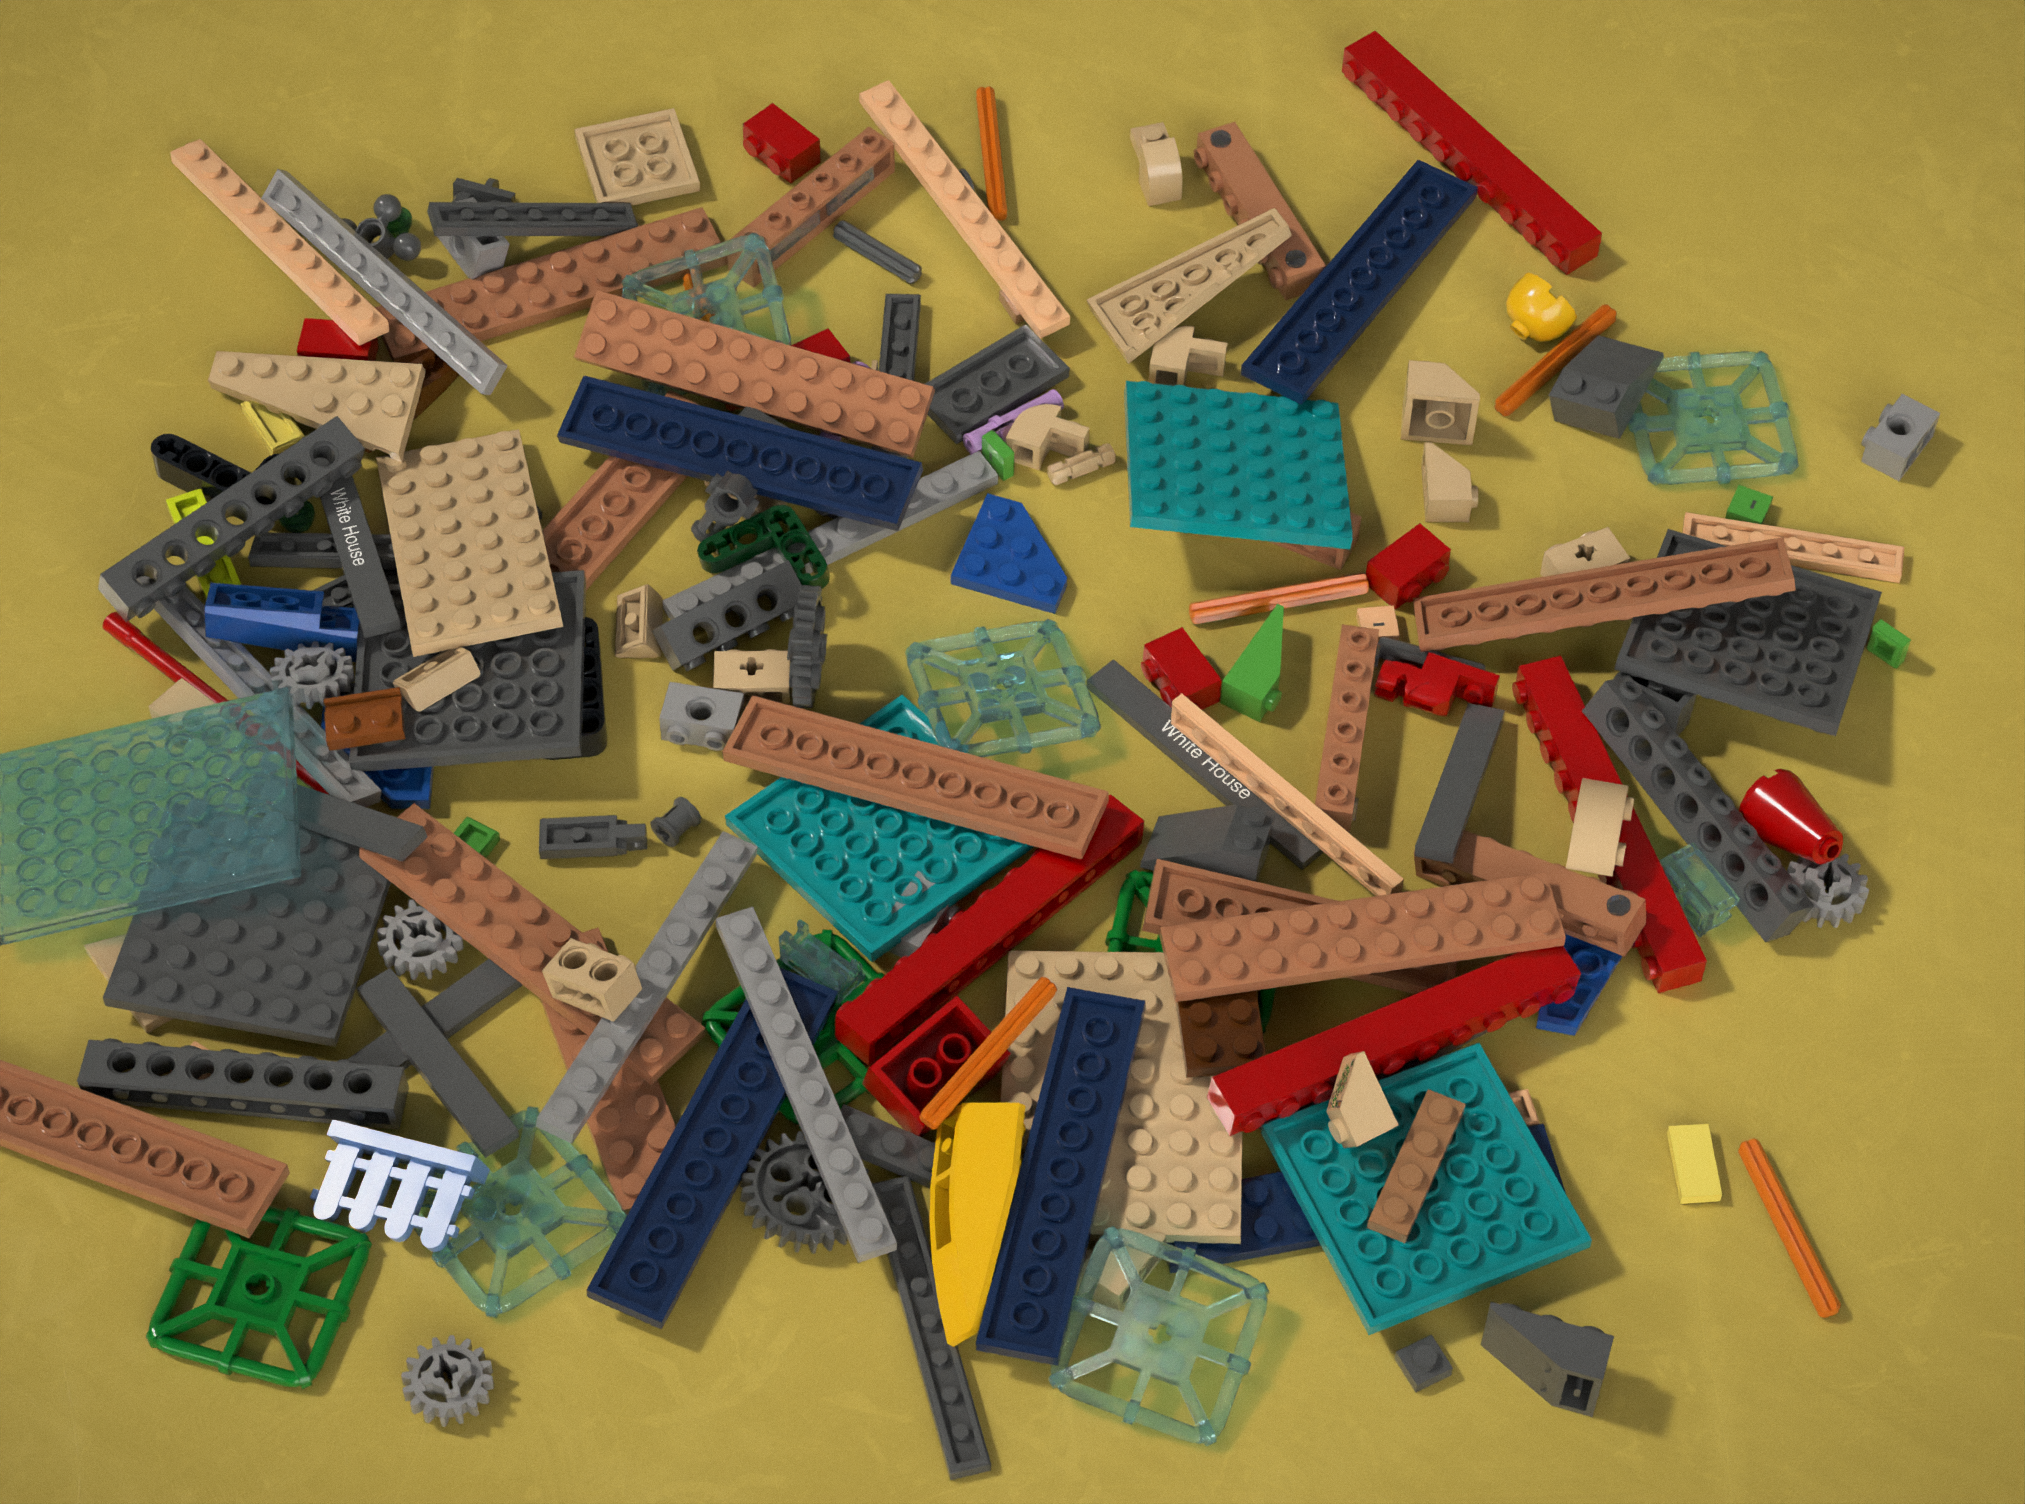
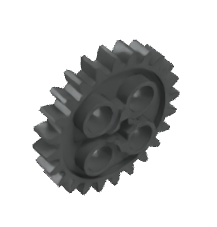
[787,585,828,708]
[740,1131,873,1254]

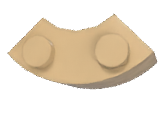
[1566,778,1634,877]

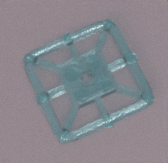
[621,233,791,396]
[1628,350,1799,485]
[905,619,1101,757]
[413,1106,627,1318]
[1048,1226,1270,1446]

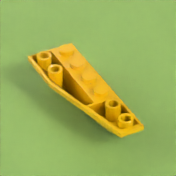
[930,1102,1025,1347]

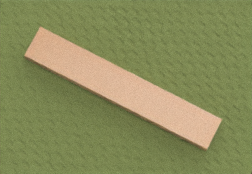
[1682,512,1904,583]

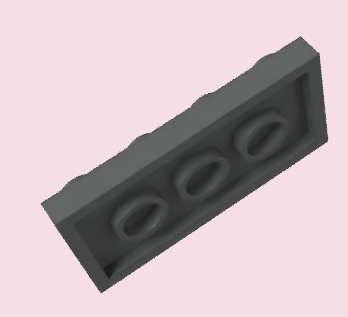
[925,324,1070,444]

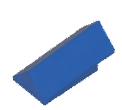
[205,583,359,662]

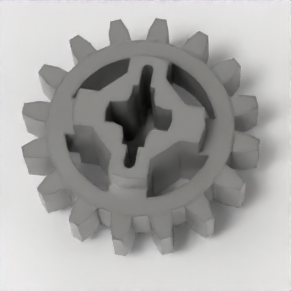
[270,641,355,709]
[1787,853,1869,928]
[377,899,464,980]
[401,1335,494,1427]

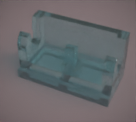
[1659,842,1740,938]
[779,919,866,1004]

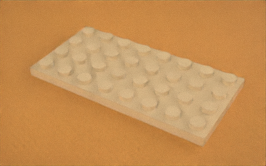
[376,429,563,657]

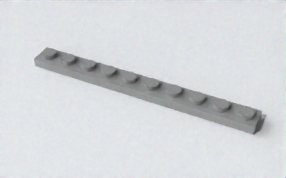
[261,169,508,395]
[662,451,998,629]
[137,576,382,807]
[536,831,758,1144]
[716,907,897,1263]

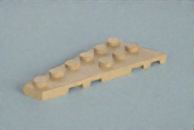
[1087,208,1292,364]
[208,351,426,462]

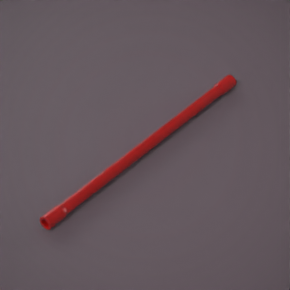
[102,612,330,795]

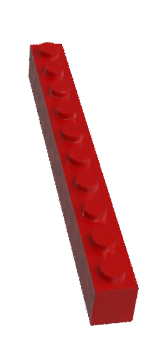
[1342,31,1602,275]
[1512,655,1707,993]
[835,794,1144,1066]
[1207,946,1581,1136]

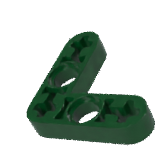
[697,505,830,589]

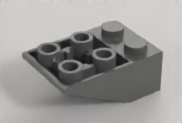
[1481,1302,1614,1417]

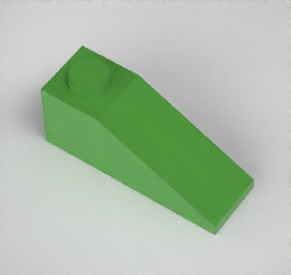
[1220,604,1284,722]

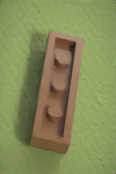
[1367,1089,1466,1243]

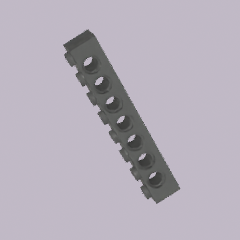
[98,416,365,622]
[1582,675,1814,942]
[77,1038,409,1130]

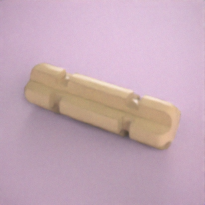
[1047,443,1116,485]

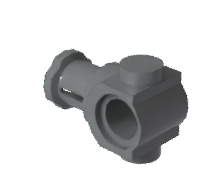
[691,470,760,542]

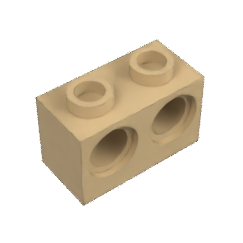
[542,938,643,1022]

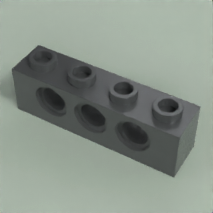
[652,560,802,672]

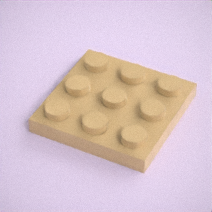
[574,108,700,206]

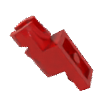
[1374,652,1500,717]

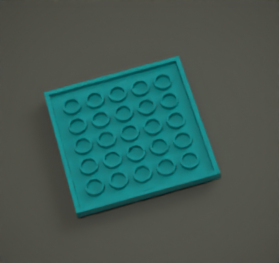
[1124,381,1353,549]
[725,694,1035,962]
[1261,1042,1592,1335]

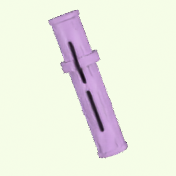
[962,389,1064,454]

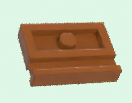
[324,687,405,751]

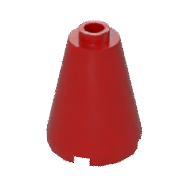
[1739,768,1843,864]

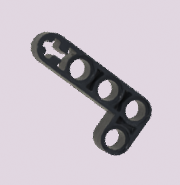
[151,434,298,520]
[544,617,607,760]

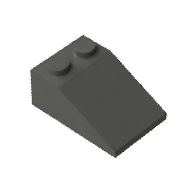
[1549,335,1664,439]
[1140,804,1275,882]

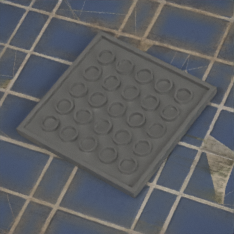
[1614,529,1882,736]
[349,570,586,771]
[103,805,391,1047]

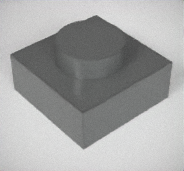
[1395,1334,1453,1393]

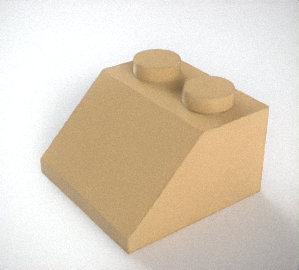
[1401,360,1480,445]

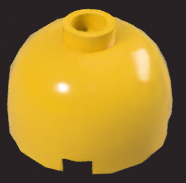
[1506,272,1577,342]

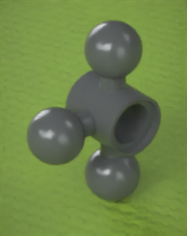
[342,194,421,261]

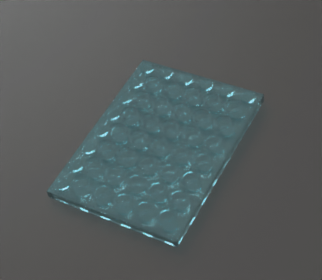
[0,687,301,946]

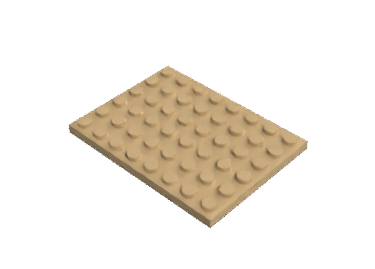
[1001,951,1243,1244]

